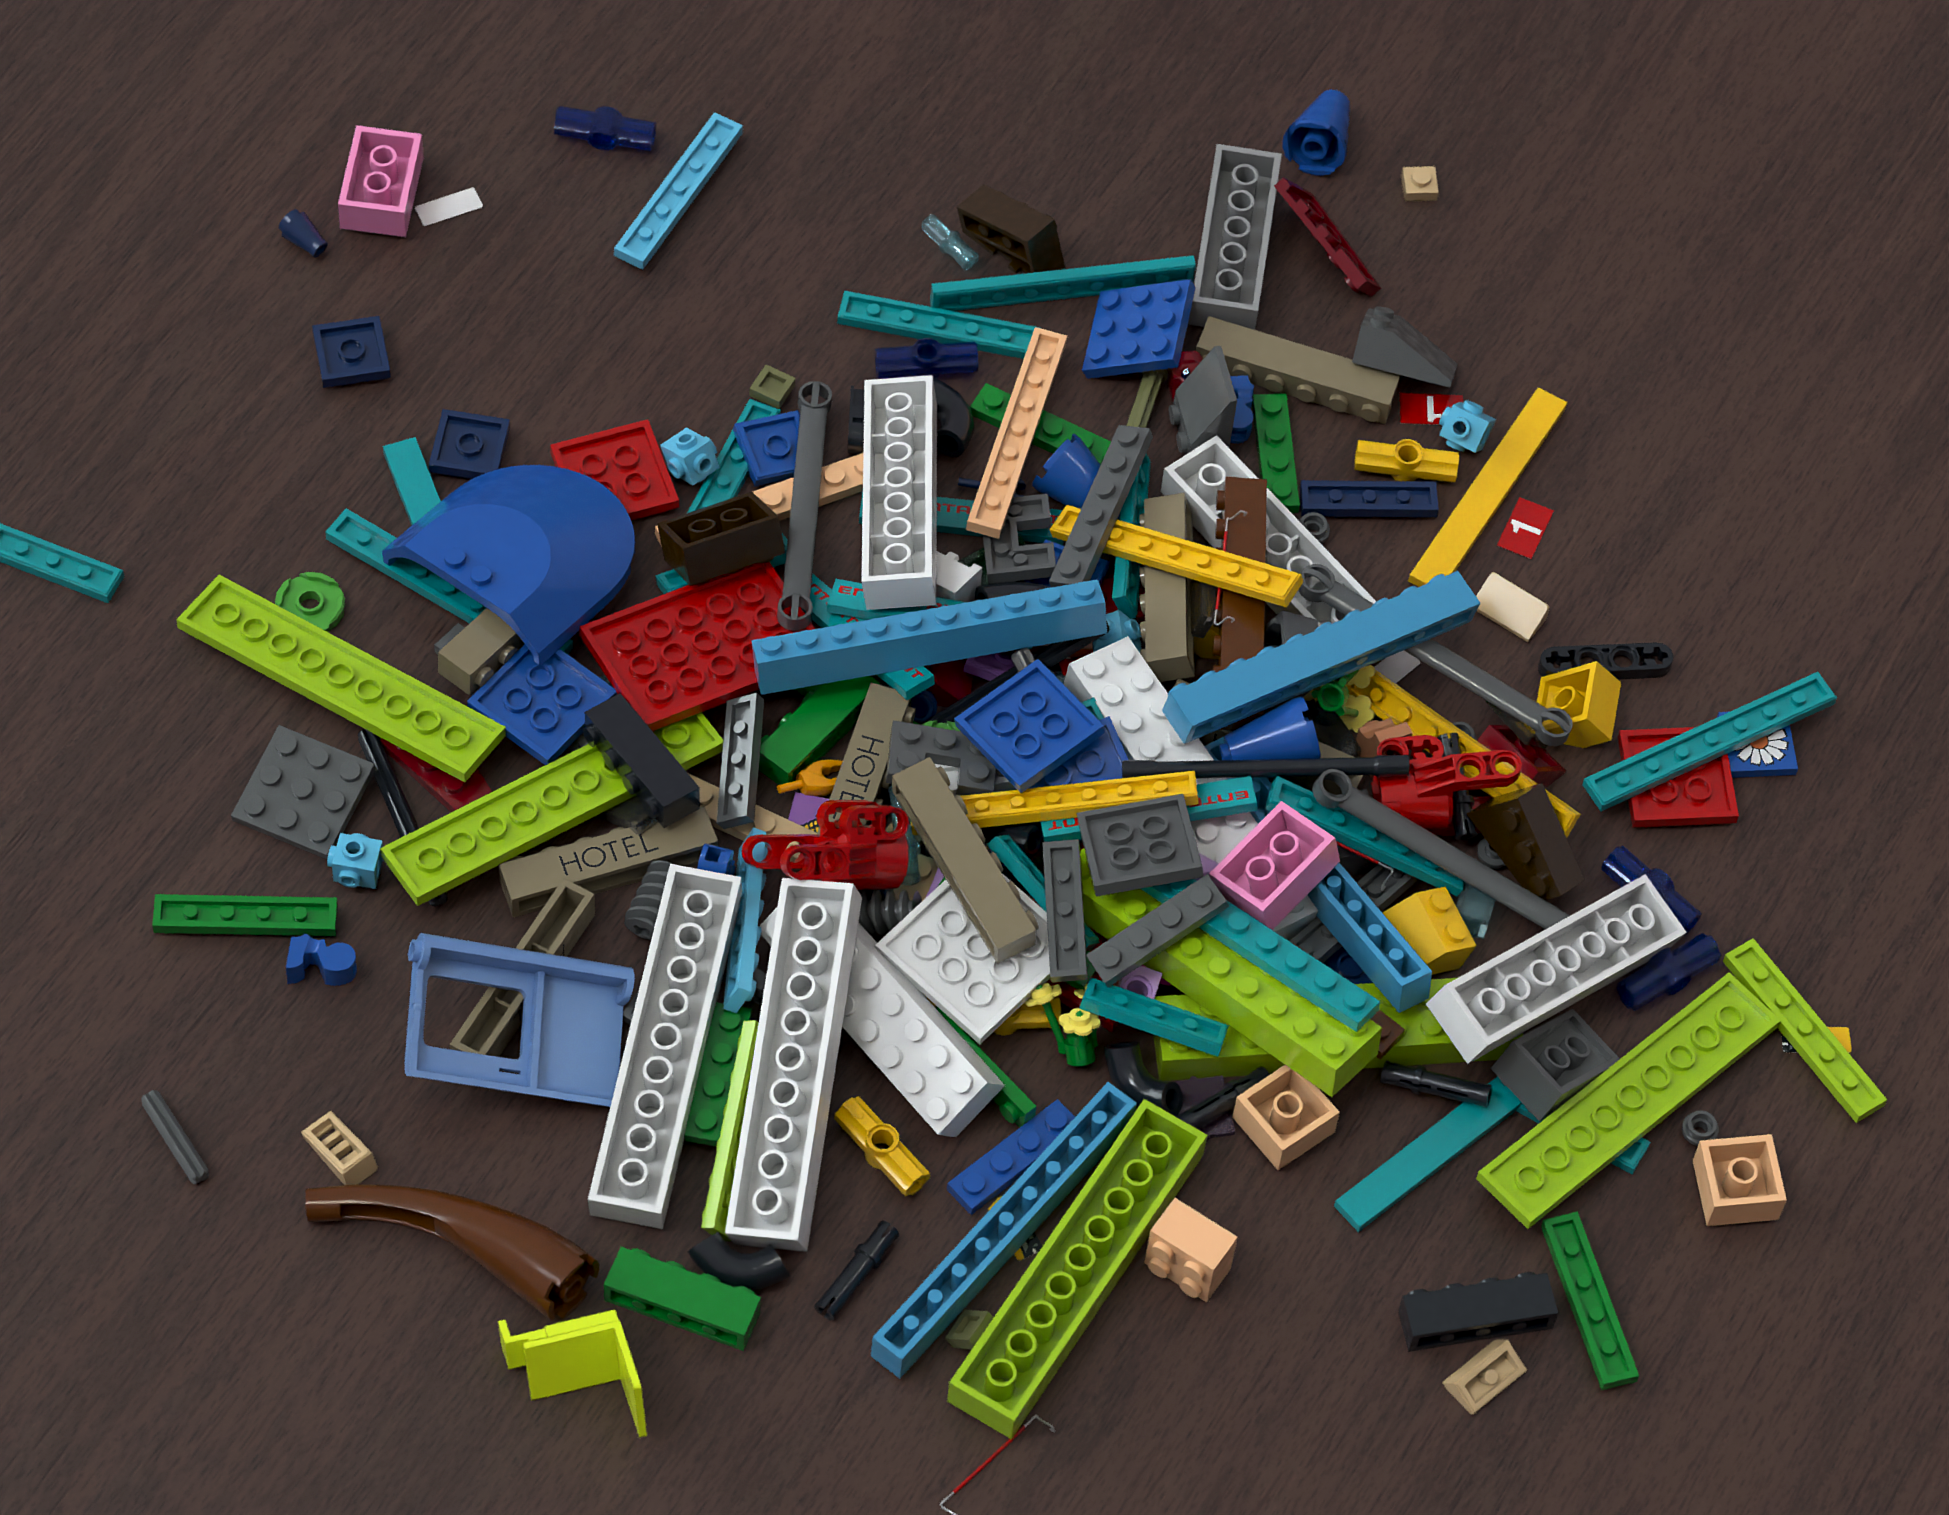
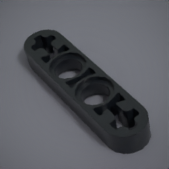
[1538,642,1673,680]

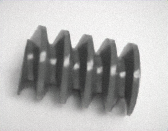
[624,860,672,940]
[858,890,922,935]

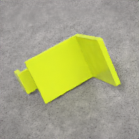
[498,1310,647,1437]

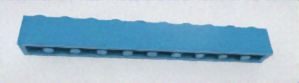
[1162,571,1480,744]
[751,579,1107,695]
[1205,737,1432,1013]
[871,1082,1137,1379]

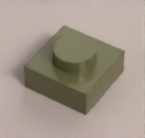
[749,364,796,409]
[945,1309,994,1350]

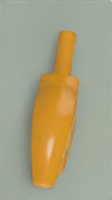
[777,760,843,797]

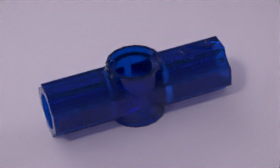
[554,106,656,151]
[875,338,979,378]
[1601,845,1702,936]
[1616,933,1721,1011]

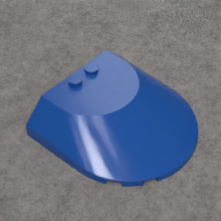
[382,465,635,666]

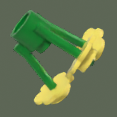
[1303,665,1375,733]
[1024,983,1101,1066]

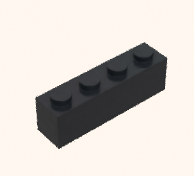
[583,693,700,828]
[1398,1272,1558,1352]

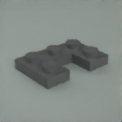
[983,494,1056,584]
[886,720,996,796]

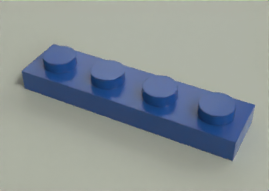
[947,1099,1075,1215]

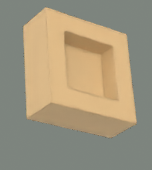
[1401,166,1439,201]

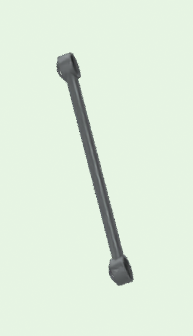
[777,381,832,631]
[1298,564,1573,746]
[1312,769,1571,929]

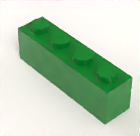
[759,676,880,785]
[604,1247,761,1351]

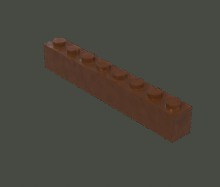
[1212,477,1267,731]

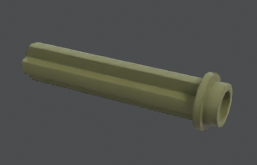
[1126,369,1168,428]

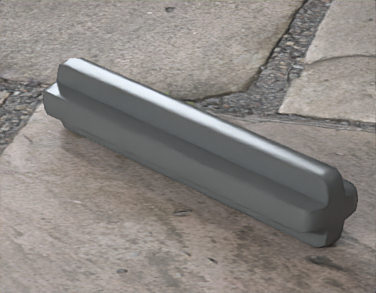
[141,1090,209,1185]

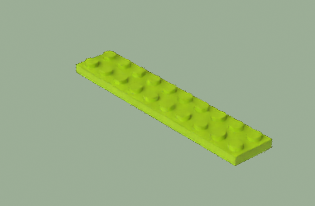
[176,575,506,782]
[380,712,723,906]
[1476,972,1781,1229]

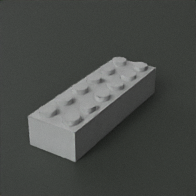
[1188,144,1282,330]

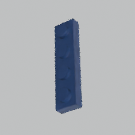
[1300,480,1439,517]

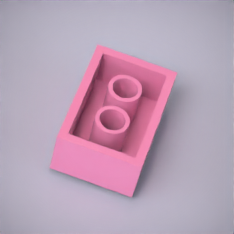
[338,125,423,237]
[1209,801,1340,930]

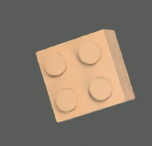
[1232,1065,1340,1170]
[1693,1134,1787,1226]
[1144,1198,1238,1302]

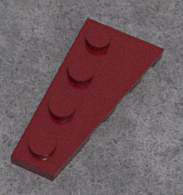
[1274,177,1381,297]
[381,738,492,812]

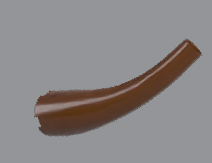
[305,1185,599,1321]

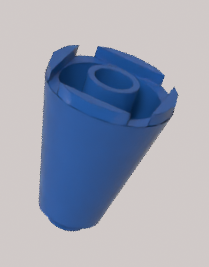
[1282,90,1350,176]
[1032,433,1120,520]
[1219,696,1321,760]

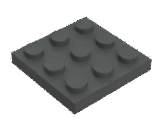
[231,725,376,860]
[1077,794,1204,897]

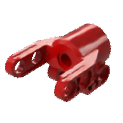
[1371,735,1522,836]
[742,800,909,890]

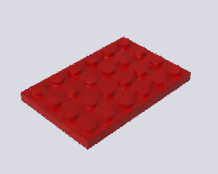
[579,562,815,731]

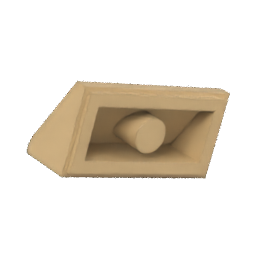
[1476,572,1549,642]
[1442,1339,1527,1414]

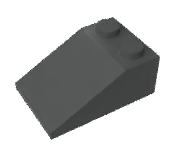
[1352,306,1458,387]
[1169,346,1237,455]
[1491,1009,1620,1121]

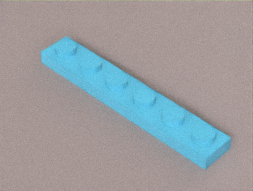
[614,112,743,270]
[723,827,768,1013]

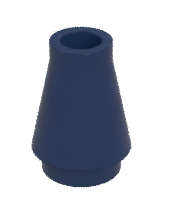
[278,209,328,258]

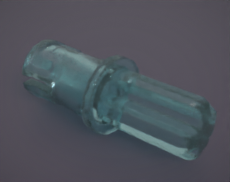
[921,214,979,271]

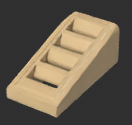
[301,1111,378,1185]

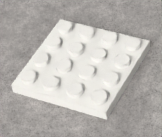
[875,874,1050,1044]

